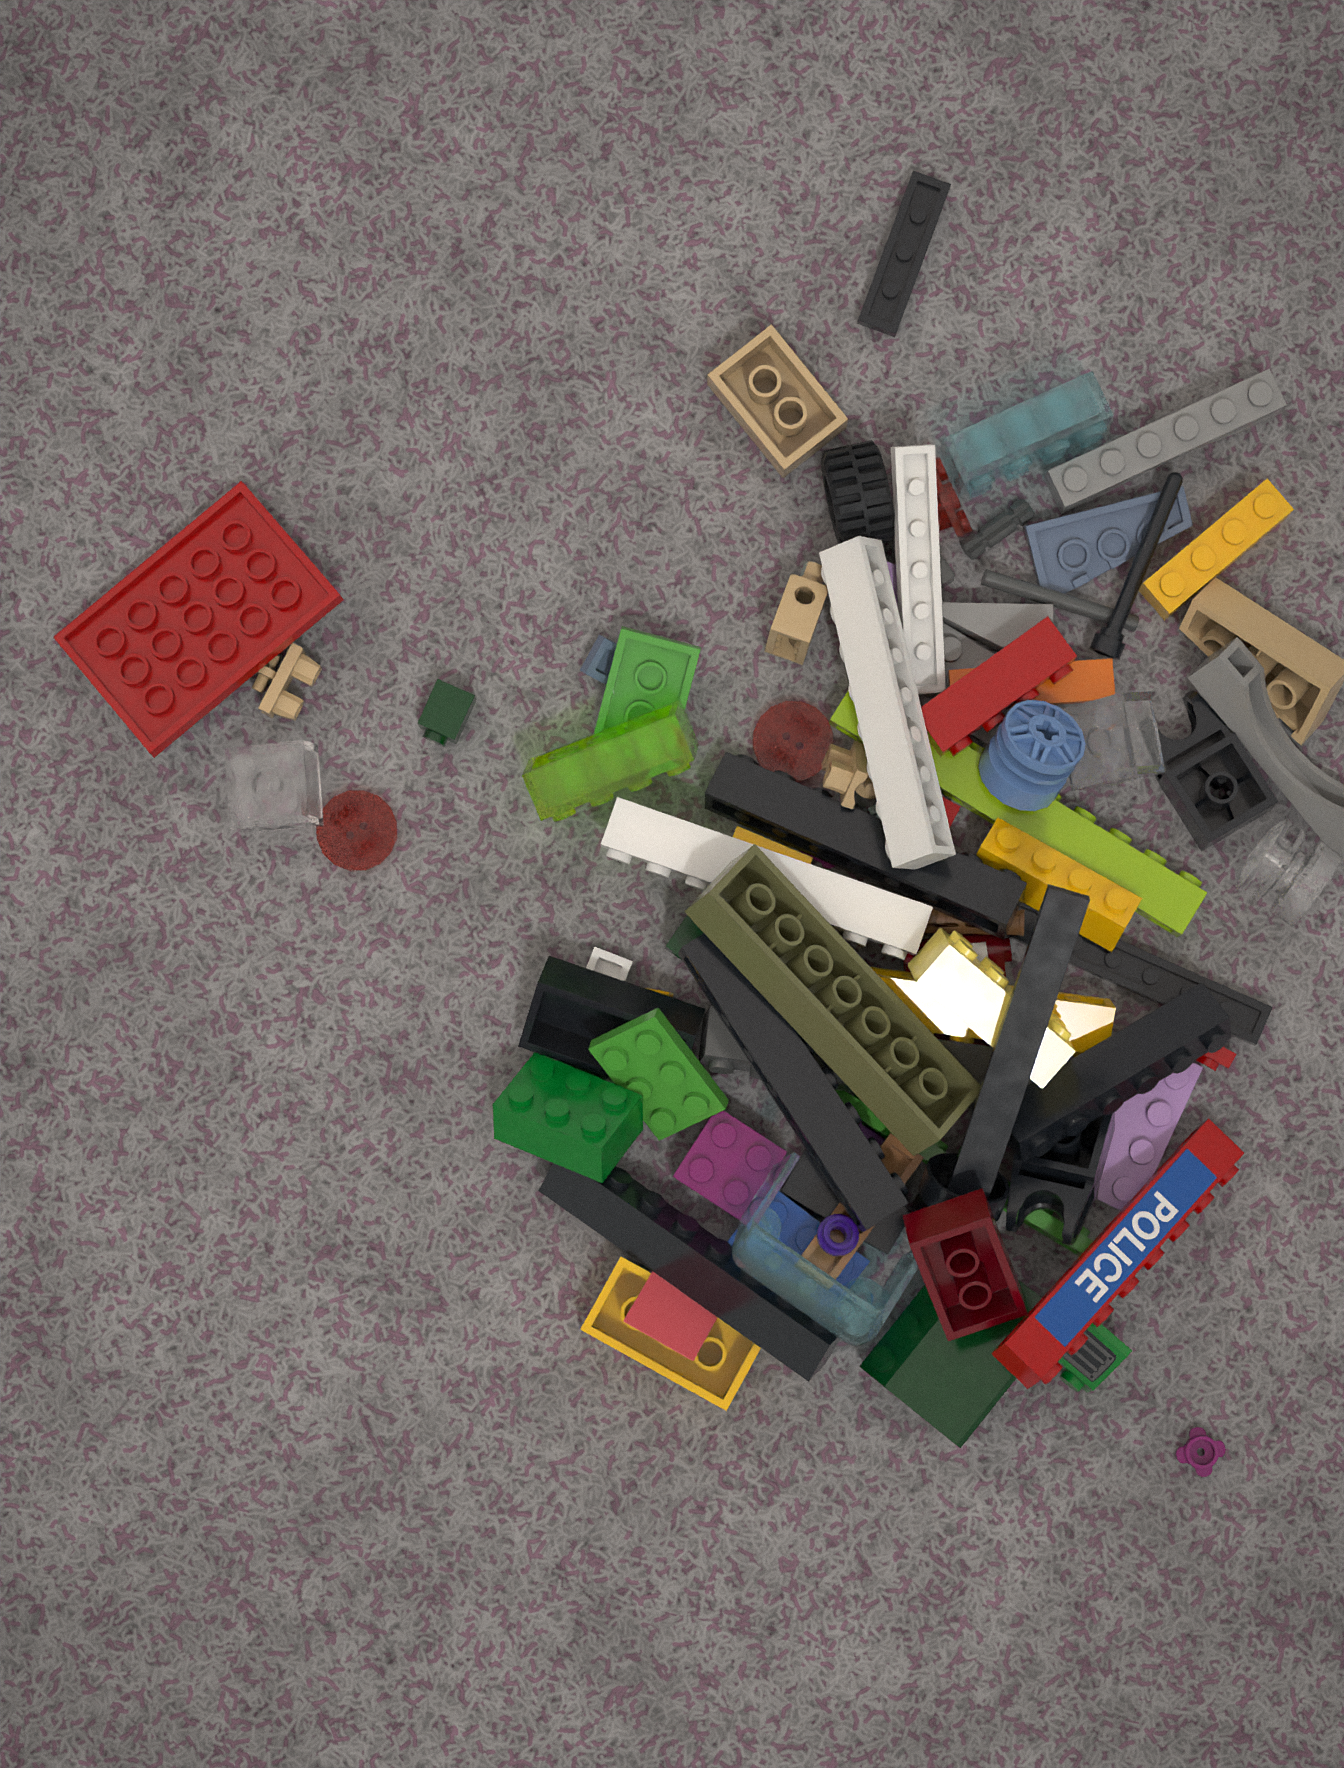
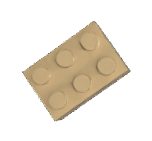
[707,324,848,478]

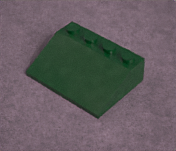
[859,1280,1041,1448]

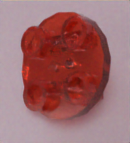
[936,457,973,538]
[753,701,833,782]
[316,790,398,872]

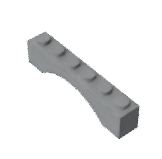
[1044,368,1287,515]
[1188,637,1344,866]

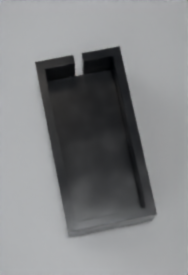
[518,956,705,1078]

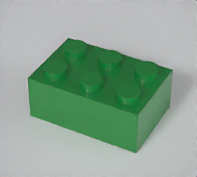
[492,1052,643,1183]

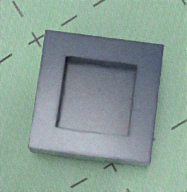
[580,634,617,684]

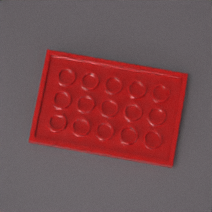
[53,481,344,758]

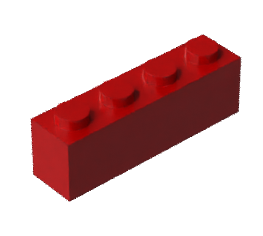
[921,616,1077,757]

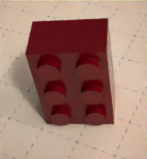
[903,1188,1028,1341]

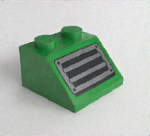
[1058,1323,1132,1393]

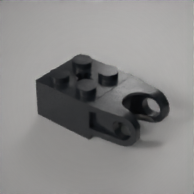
[1135,690,1278,852]
[1006,1112,1115,1246]

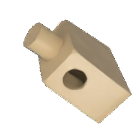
[764,561,828,665]

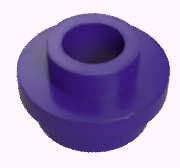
[817,1214,859,1256]

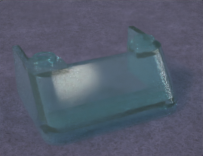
[732,1152,918,1346]

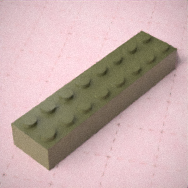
[684,844,981,1156]

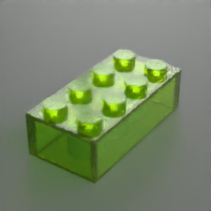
[522,700,699,822]

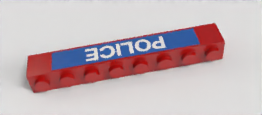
[991,1118,1244,1389]

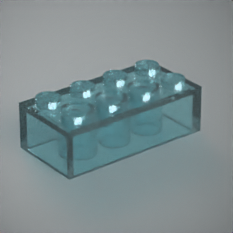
[938,371,1113,498]

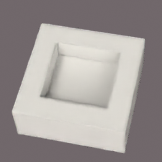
[586,947,633,982]

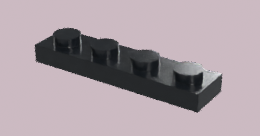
[857,171,951,337]

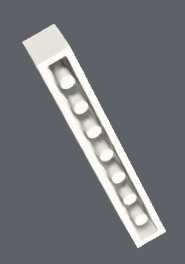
[819,536,956,869]
[601,797,933,960]

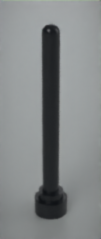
[1089,472,1183,660]

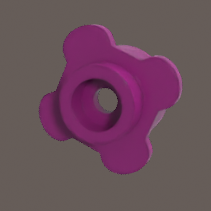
[1176,1427,1226,1477]

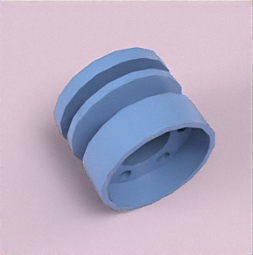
[978,700,1086,811]

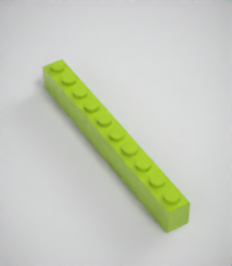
[829,691,1207,938]

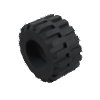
[821,440,895,544]

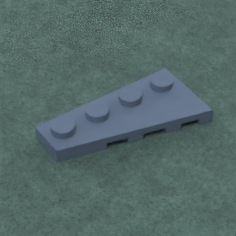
[1024,486,1193,594]

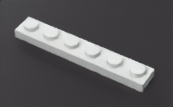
[891,444,946,694]

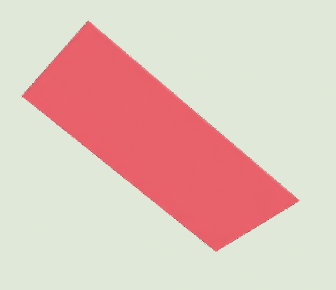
[623,1271,718,1361]

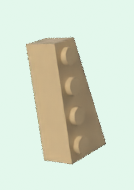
[1179,577,1344,745]

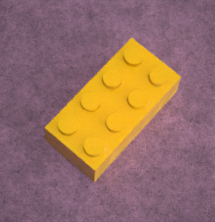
[580,1256,761,1411]

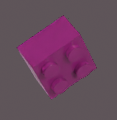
[672,1110,787,1222]

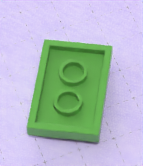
[591,626,701,767]
[588,1008,729,1141]

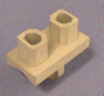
[251,643,322,721]
[821,740,876,809]

